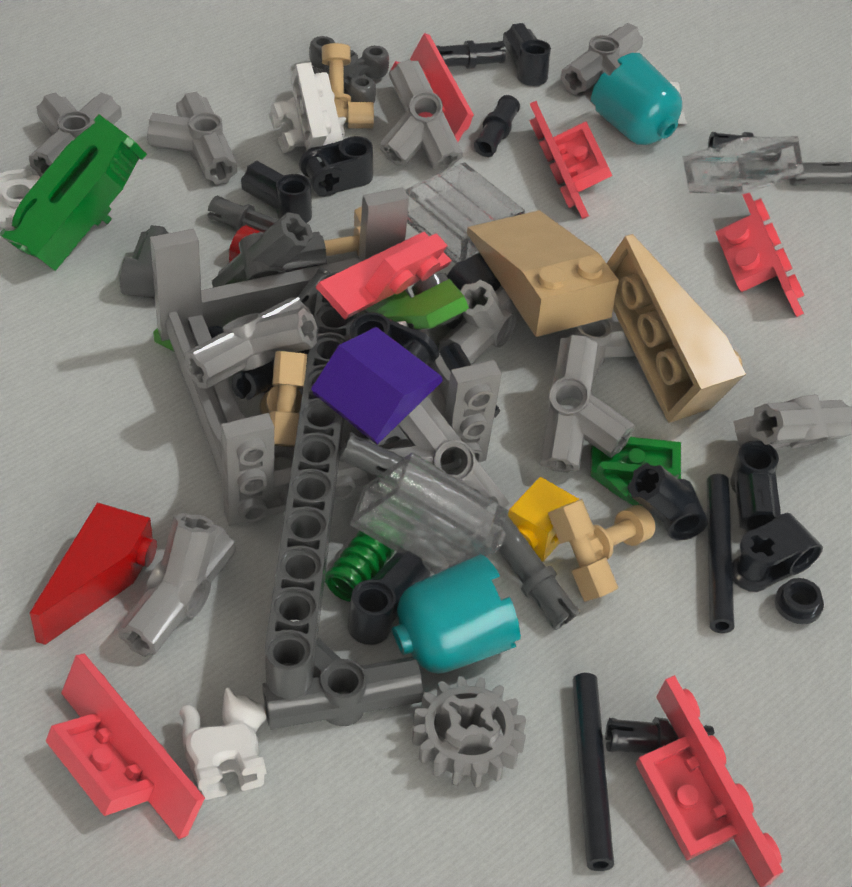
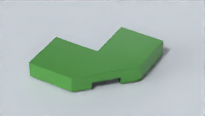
[364,279,469,329]

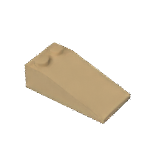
[467,210,619,337]
[607,234,746,423]

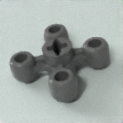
[309,36,389,103]

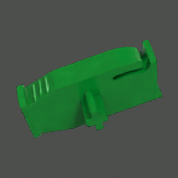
[0,114,147,271]

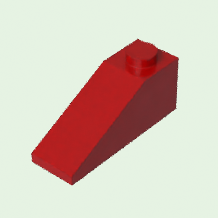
[30,502,157,645]

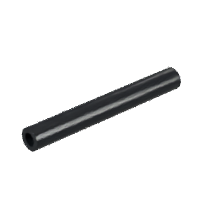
[707,474,735,633]
[572,673,614,871]

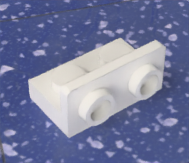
[290,62,343,151]

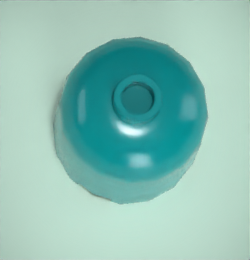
[591,53,683,145]
[392,554,521,674]

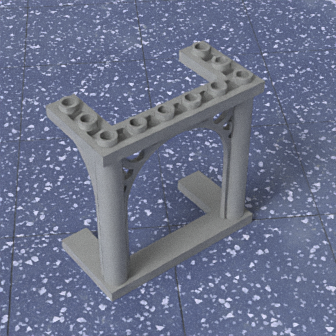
[150,187,502,526]

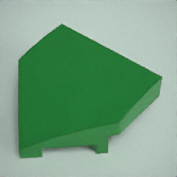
[590,437,681,506]

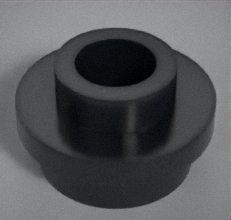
[775,578,824,624]

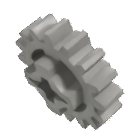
[412,676,526,787]

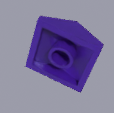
[311,327,443,445]

